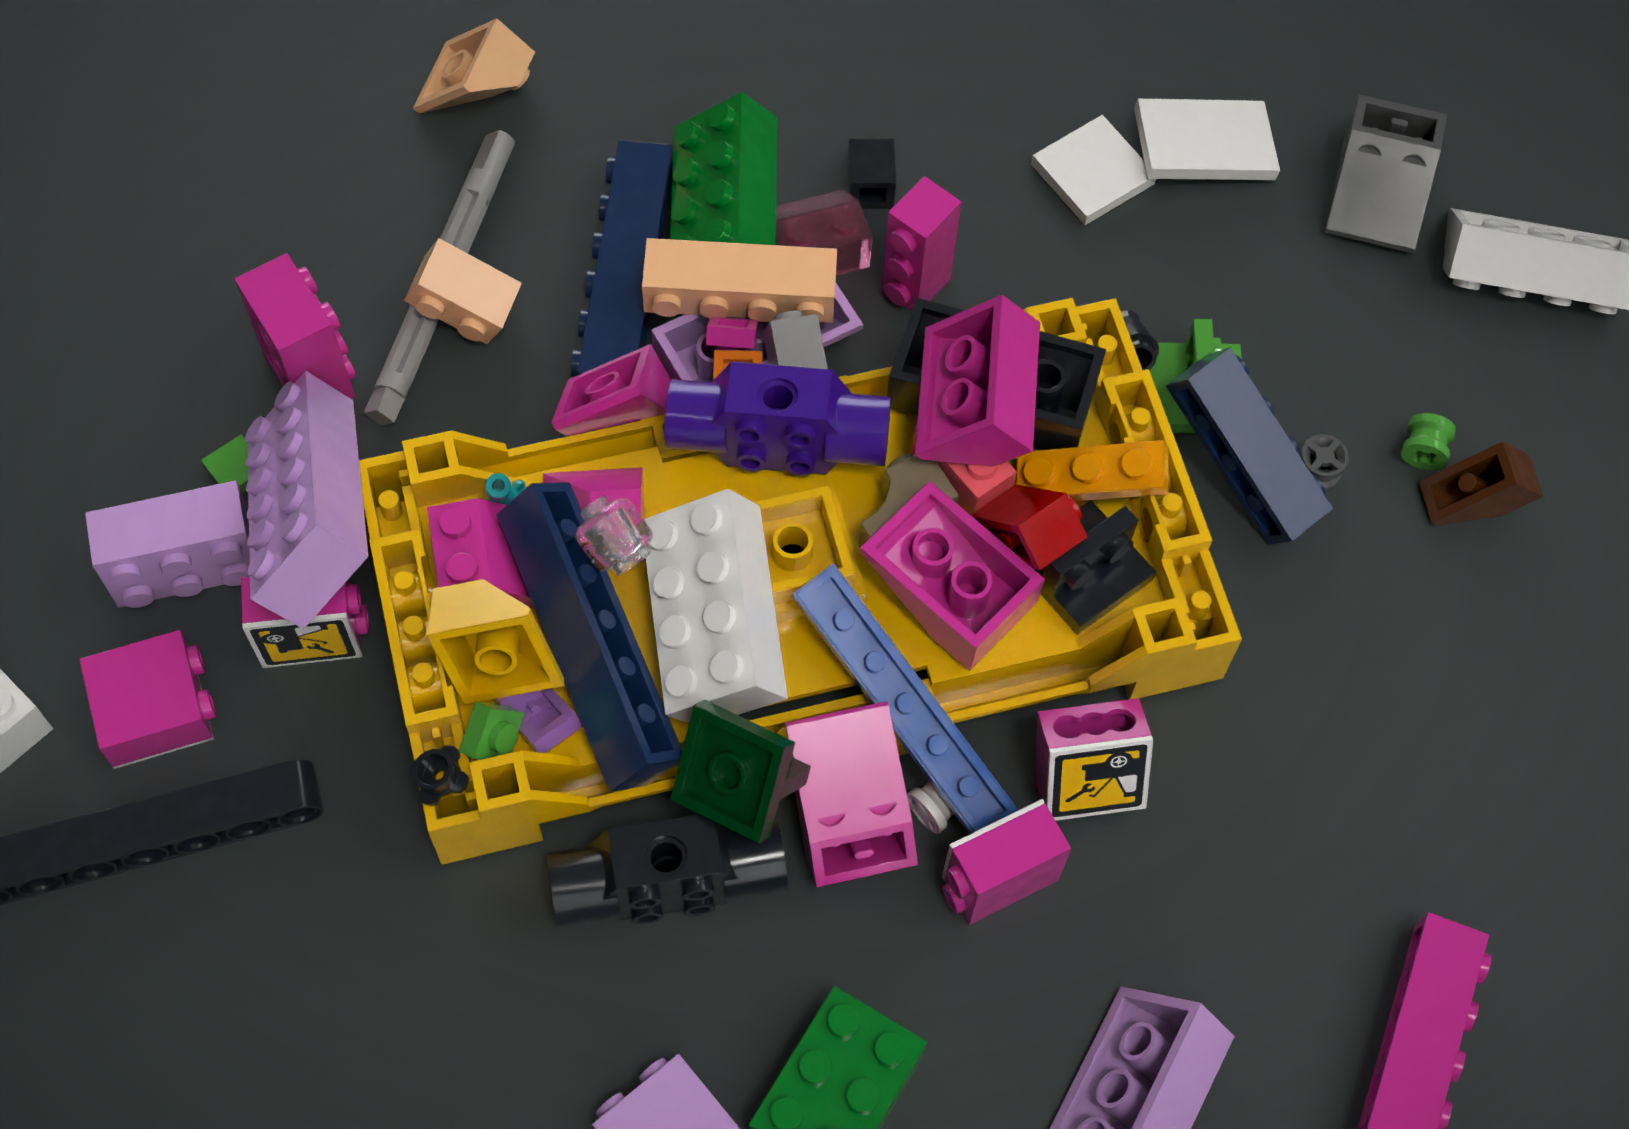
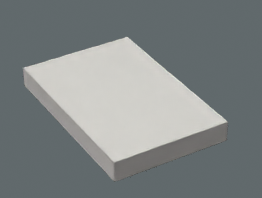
[1134,98,1280,180]

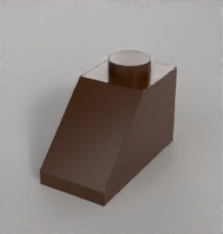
[1419,441,1543,525]

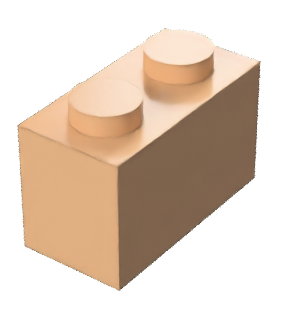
[404,238,522,344]

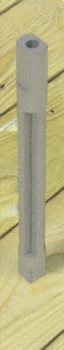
[363,130,515,426]

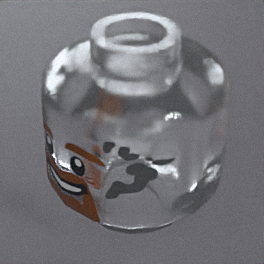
[575,495,653,576]

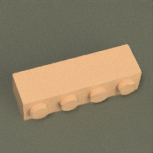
[642,238,837,323]

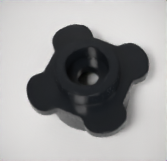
[410,745,469,806]

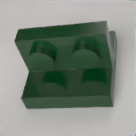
[670,700,811,844]

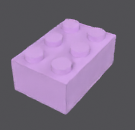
[85,480,250,608]

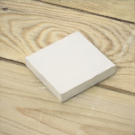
[1031,115,1156,225]

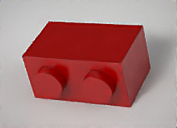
[971,484,1088,570]

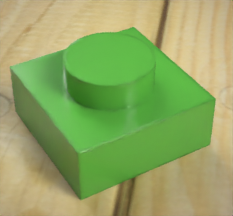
[459,701,525,760]

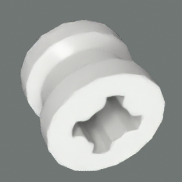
[907,780,954,834]

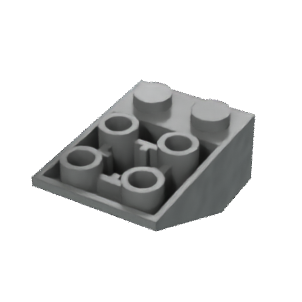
[1325,94,1447,253]

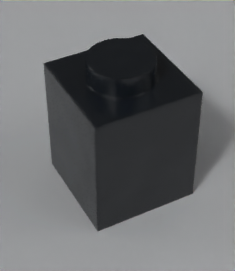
[847,136,896,209]

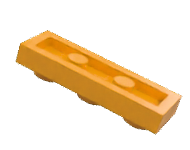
[1017,440,1169,501]

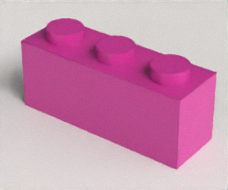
[881,176,962,311]

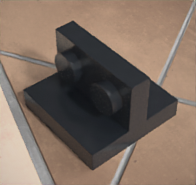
[1034,500,1156,635]

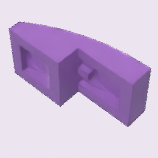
[492,688,583,753]

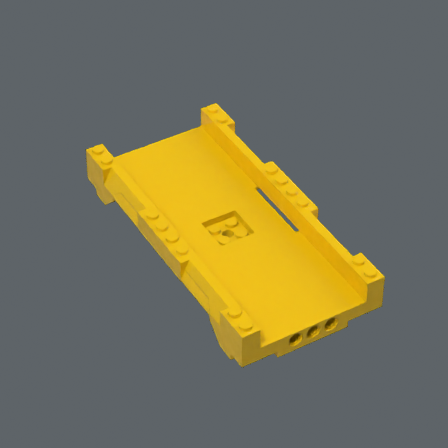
[359,298,1242,865]

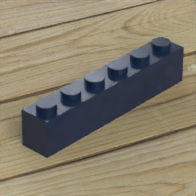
[571,139,673,377]
[496,482,682,792]

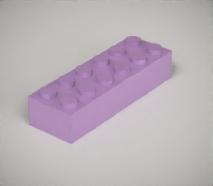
[245,370,369,629]

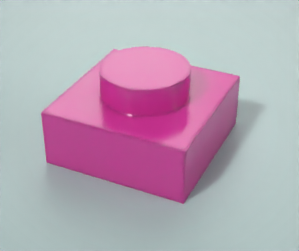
[706,317,758,351]

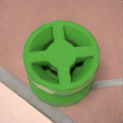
[1401,413,1456,471]

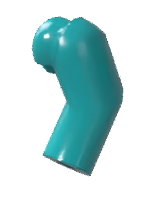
[483,473,527,505]

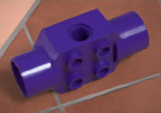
[665,361,891,476]

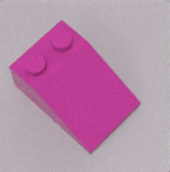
[860,481,1045,671]

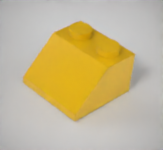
[426,579,565,705]

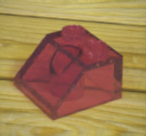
[776,189,872,275]

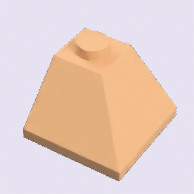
[413,18,535,114]

